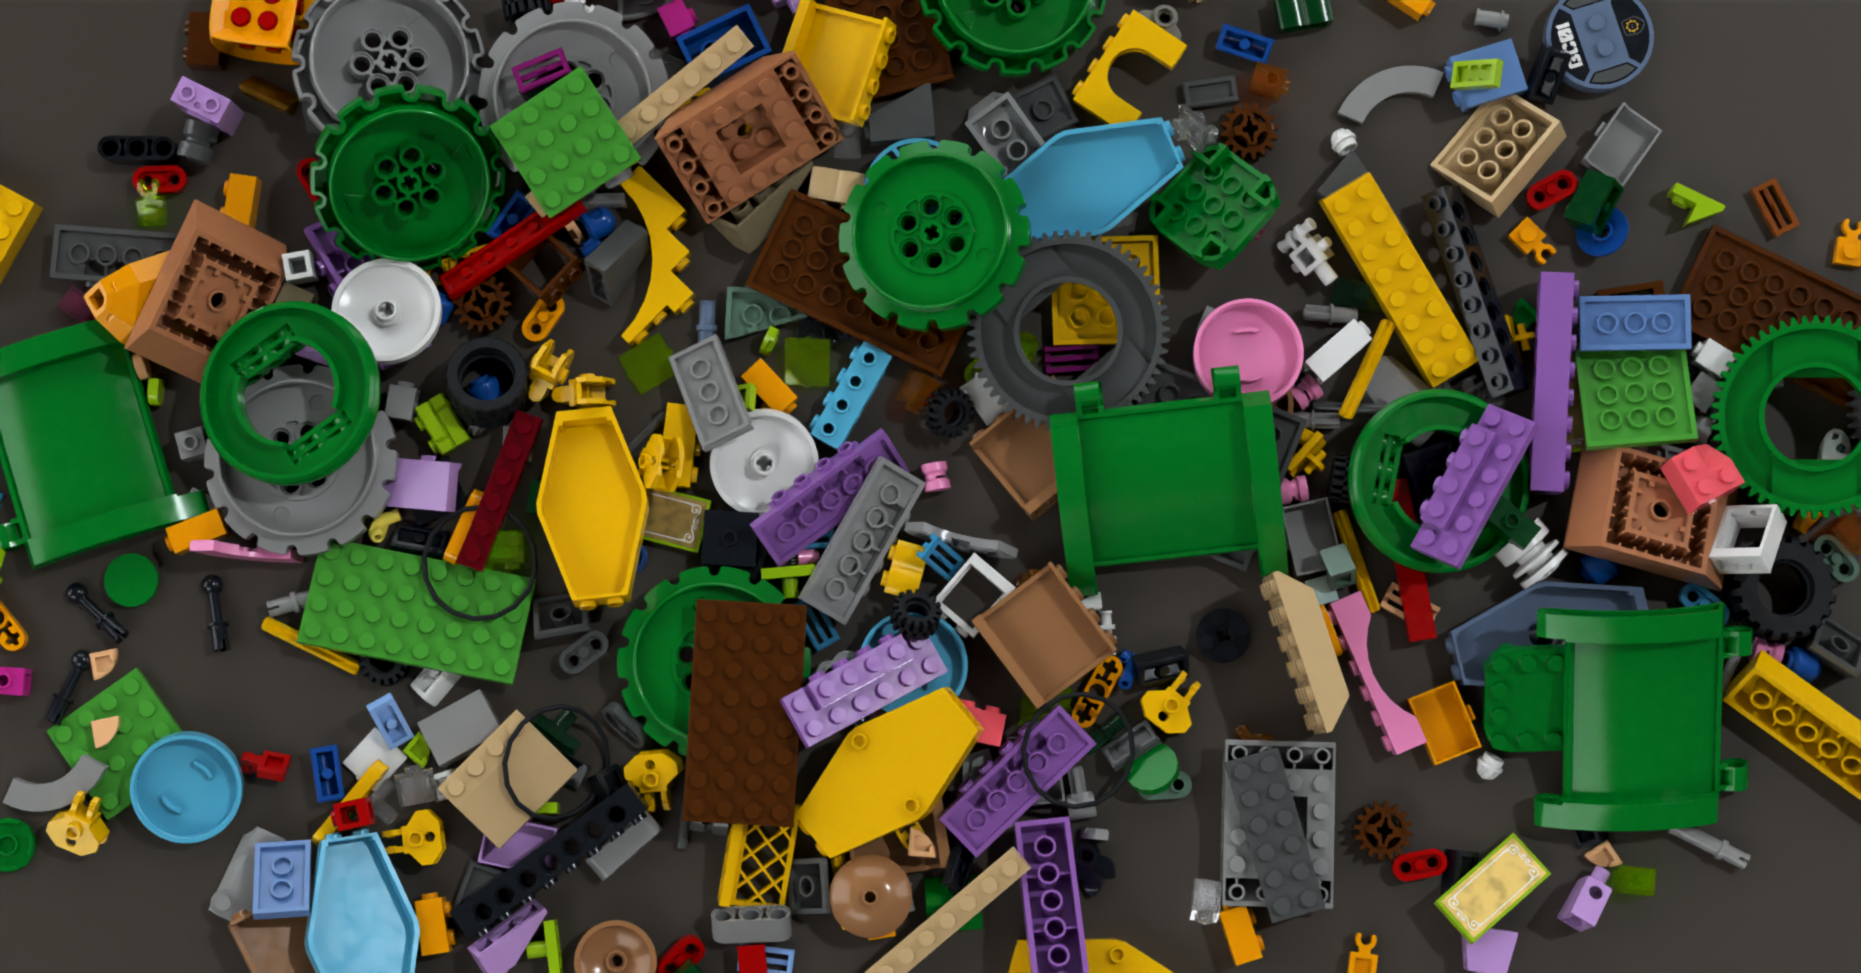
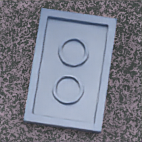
[252,839,312,920]

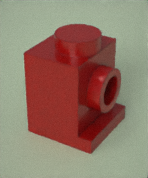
[331,797,376,831]

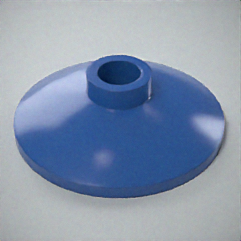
[1576,208,1629,257]

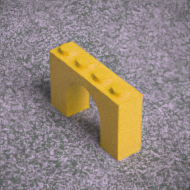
[1072,9,1187,124]

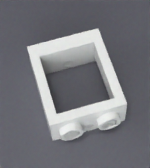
[1301,319,1372,386]
[1709,504,1787,574]
[936,552,1016,639]

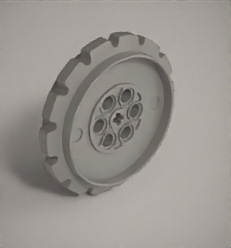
[292,0,485,157]
[478,2,670,194]
[204,364,399,557]

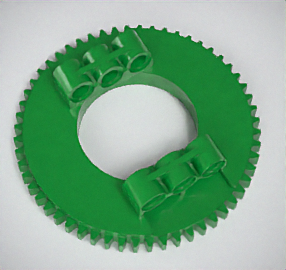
[1710,315,1861,519]

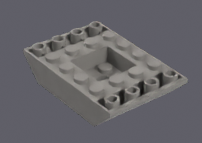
[1220,739,1336,909]

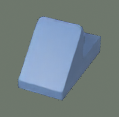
[366,693,414,750]

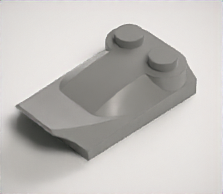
[965,91,1045,178]
[1361,356,1434,449]
[208,826,287,921]

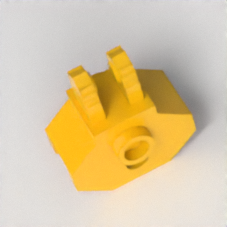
[528,339,574,402]
[551,373,616,409]
[638,434,684,492]
[1140,671,1201,734]
[624,748,684,812]
[46,790,110,856]
[382,809,447,866]

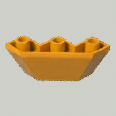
[83,250,170,344]

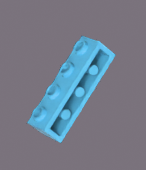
[809,341,893,452]

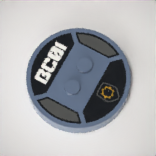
[1542,0,1654,94]

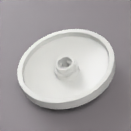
[331,258,442,365]
[709,408,819,516]

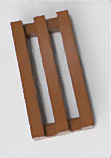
[1749,178,1800,238]

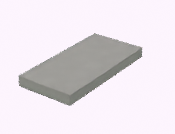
[668,334,754,452]

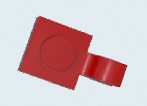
[240,750,292,782]

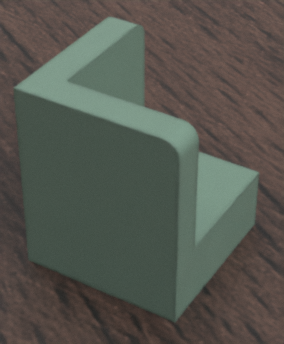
[1320,543,1356,591]

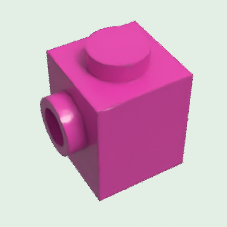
[657,0,699,43]
[0,667,33,696]

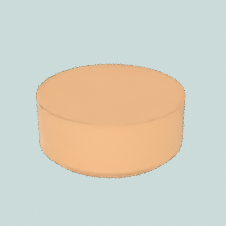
[132,354,152,381]

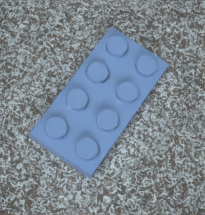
[1578,294,1692,352]

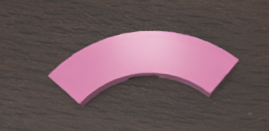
[189,540,304,563]

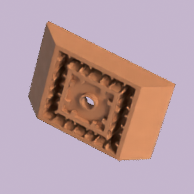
[655,51,844,224]
[124,199,287,384]
[1563,446,1738,591]

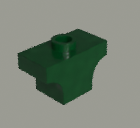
[1485,495,1542,550]

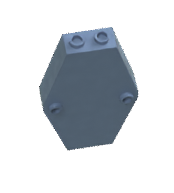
[1444,581,1649,687]

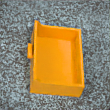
[1406,681,1482,766]

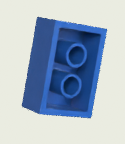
[676,3,773,88]

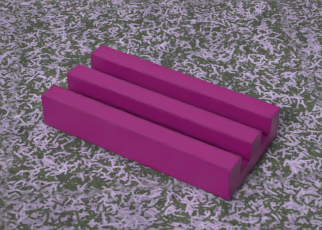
[511,47,572,95]
[1044,345,1099,375]

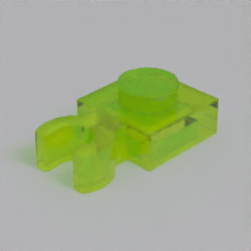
[136,179,168,226]

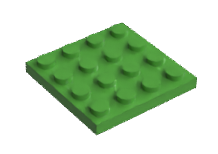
[490,66,642,219]
[1574,346,1698,451]
[46,668,183,820]

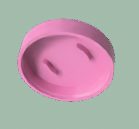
[1193,298,1304,404]

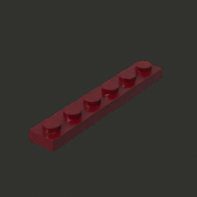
[456,410,543,573]

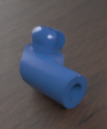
[1118,649,1136,690]

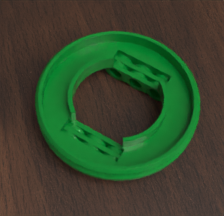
[200,301,381,486]
[1348,389,1530,573]

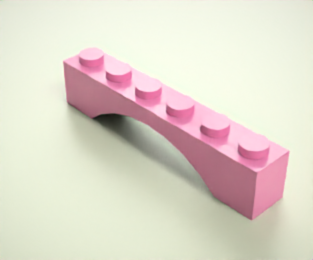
[1327,591,1427,755]

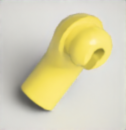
[368,508,402,543]

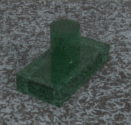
[1330,277,1384,314]
[530,710,581,757]

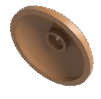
[829,854,912,938]
[574,920,657,973]

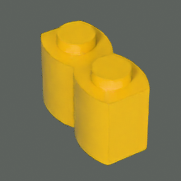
[880,539,926,596]

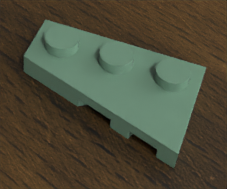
[724,286,807,341]

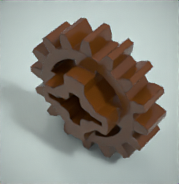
[1220,101,1279,161]
[452,276,512,334]
[1352,801,1413,860]

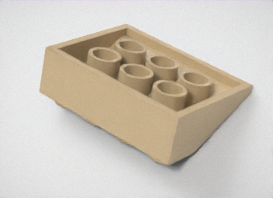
[1430,94,1567,218]
[437,709,579,849]

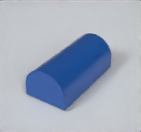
[1215,23,1274,66]
[486,189,536,240]
[310,744,345,803]

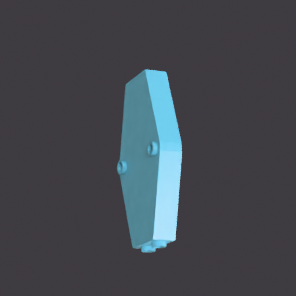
[1003,117,1186,244]
[304,829,420,973]

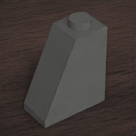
[864,83,935,147]
[584,219,650,307]

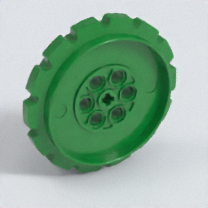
[919,0,1106,77]
[309,84,505,270]
[839,140,1031,332]
[617,566,812,756]

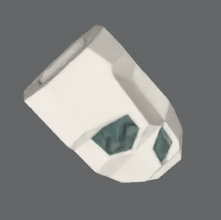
[1817,428,1851,460]

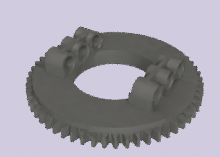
[967,230,1170,431]

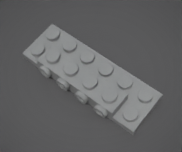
[798,456,926,625]

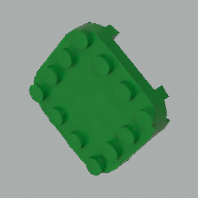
[1149,143,1281,270]
[1481,642,1565,752]

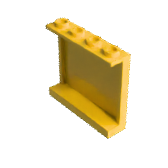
[782,0,897,127]

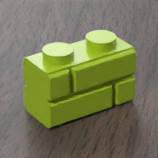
[414,393,473,457]

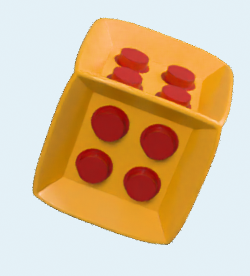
[209,0,315,65]

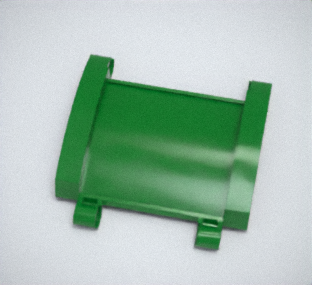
[0,320,210,570]
[1049,365,1289,597]
[1534,602,1753,831]

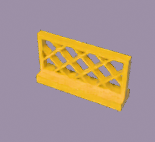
[717,803,801,907]

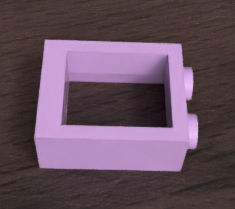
[170,76,245,137]

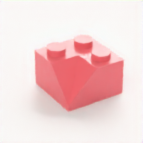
[1660,444,1745,515]
[960,699,1006,747]

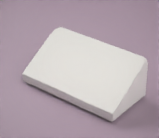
[410,668,462,707]

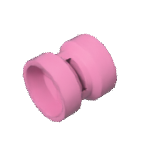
[1291,374,1324,411]
[920,461,951,493]
[1281,475,1309,505]
[1748,637,1785,663]

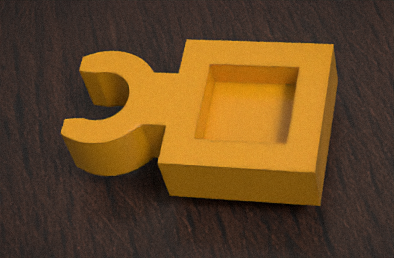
[1507,217,1556,266]
[1832,218,1861,269]
[1347,932,1378,973]

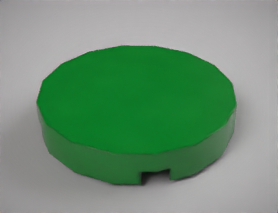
[104,553,160,607]
[1124,743,1180,795]
[0,817,37,872]

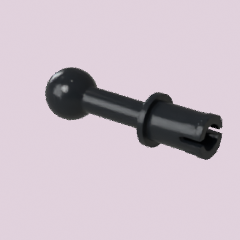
[201,574,231,652]
[66,582,129,644]
[44,650,91,726]

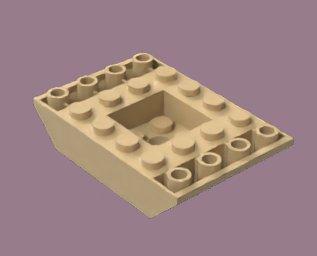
[1259,571,1350,734]

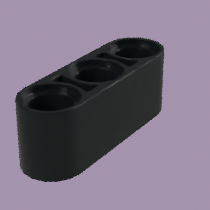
[97,135,180,165]

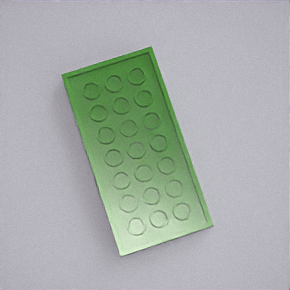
[297,540,537,686]

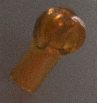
[1234,723,1274,741]

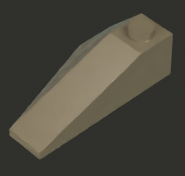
[711,160,814,254]

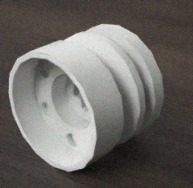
[1495,517,1568,589]

